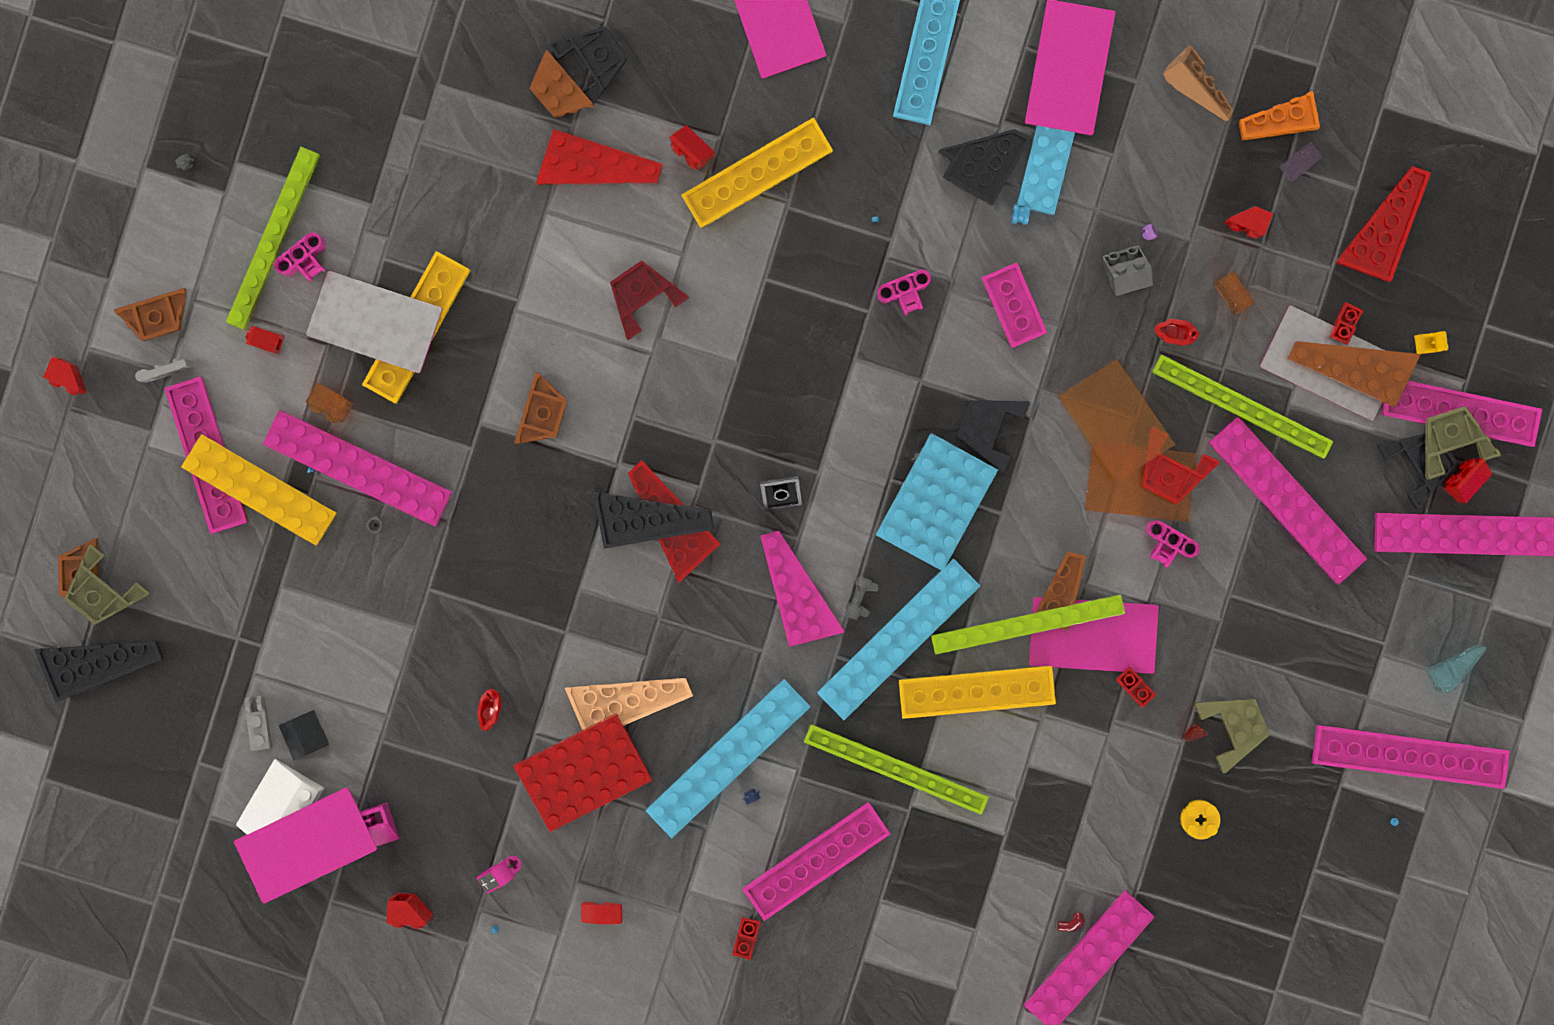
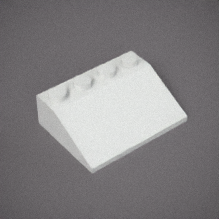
[236,759,324,834]

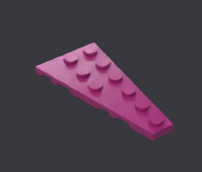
[760,531,845,647]

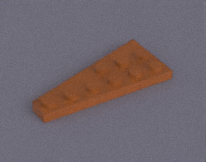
[1287,341,1421,407]

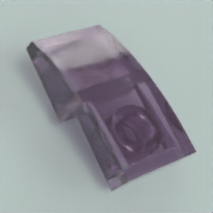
[1279,141,1323,182]

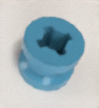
[1011,204,1030,225]

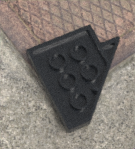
[938,129,1031,206]

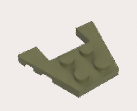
[1425,406,1501,479]
[64,544,150,625]
[1194,698,1270,773]

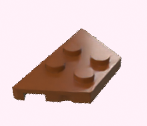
[530,51,595,118]
[114,288,187,341]
[514,372,568,444]
[58,538,99,598]

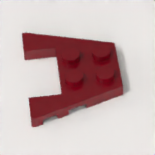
[610,260,689,340]

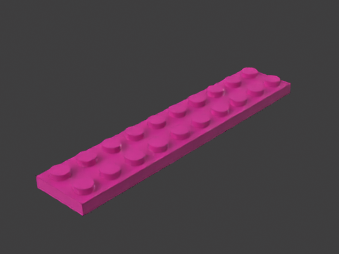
[263,410,453,527]
[1208,417,1367,585]
[1374,513,1554,556]
[1312,725,1510,789]

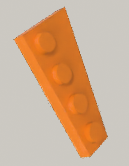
[1239,91,1320,140]

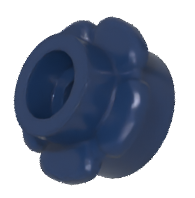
[743,789,761,805]

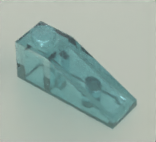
[1426,645,1486,693]

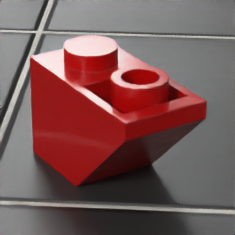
[1224,206,1273,239]
[246,326,285,354]
[43,356,86,396]

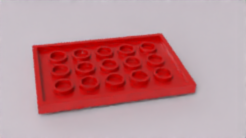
[514,713,652,832]

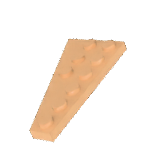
[565,678,693,730]

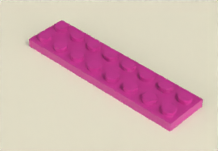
[164,376,249,534]
[1381,381,1542,447]
[742,801,890,921]
[1024,890,1155,1025]

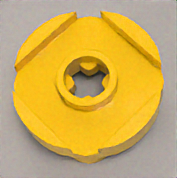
[1180,800,1220,839]

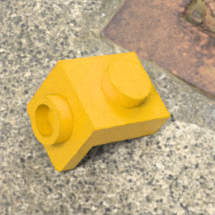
[1414,331,1448,354]

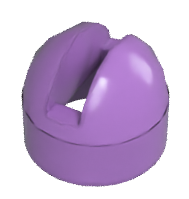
[1142,223,1158,240]

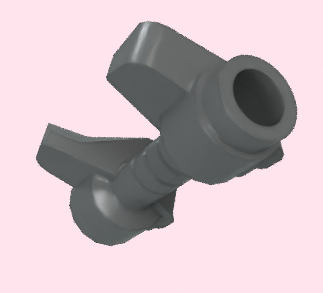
[845,576,878,620]

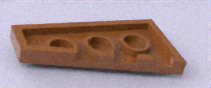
[1035,551,1086,631]

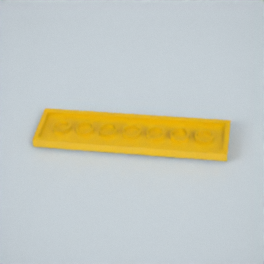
[681,117,833,229]
[362,251,471,404]
[181,434,337,546]
[899,665,1056,719]

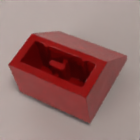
[669,125,715,171]
[1442,458,1492,503]
[386,893,433,929]

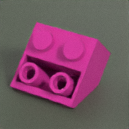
[360,802,399,847]

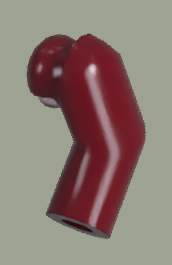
[1057,912,1085,932]

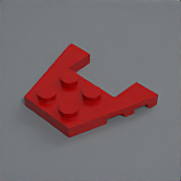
[1142,427,1220,505]

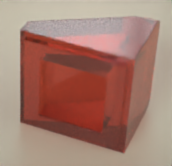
[1182,723,1209,742]

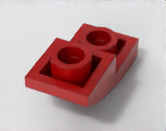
[1329,302,1363,345]
[1116,666,1156,708]
[581,902,622,925]
[732,917,760,960]

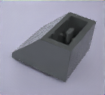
[1102,245,1153,296]

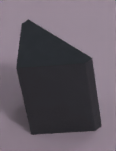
[760,476,802,511]
[278,710,329,760]

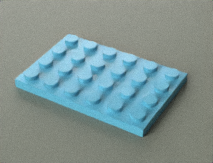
[876,433,998,571]

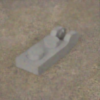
[135,357,193,383]
[245,696,272,751]

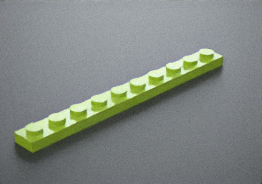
[226,147,320,330]
[1152,355,1334,459]
[931,594,1125,655]
[804,724,989,815]

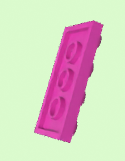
[981,262,1047,349]

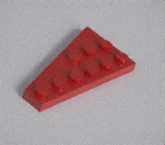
[536,129,663,185]
[1335,166,1431,282]
[628,460,720,583]

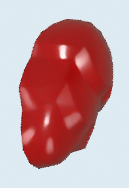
[1154,318,1199,346]
[477,689,502,731]

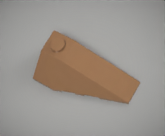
[1163,45,1233,121]

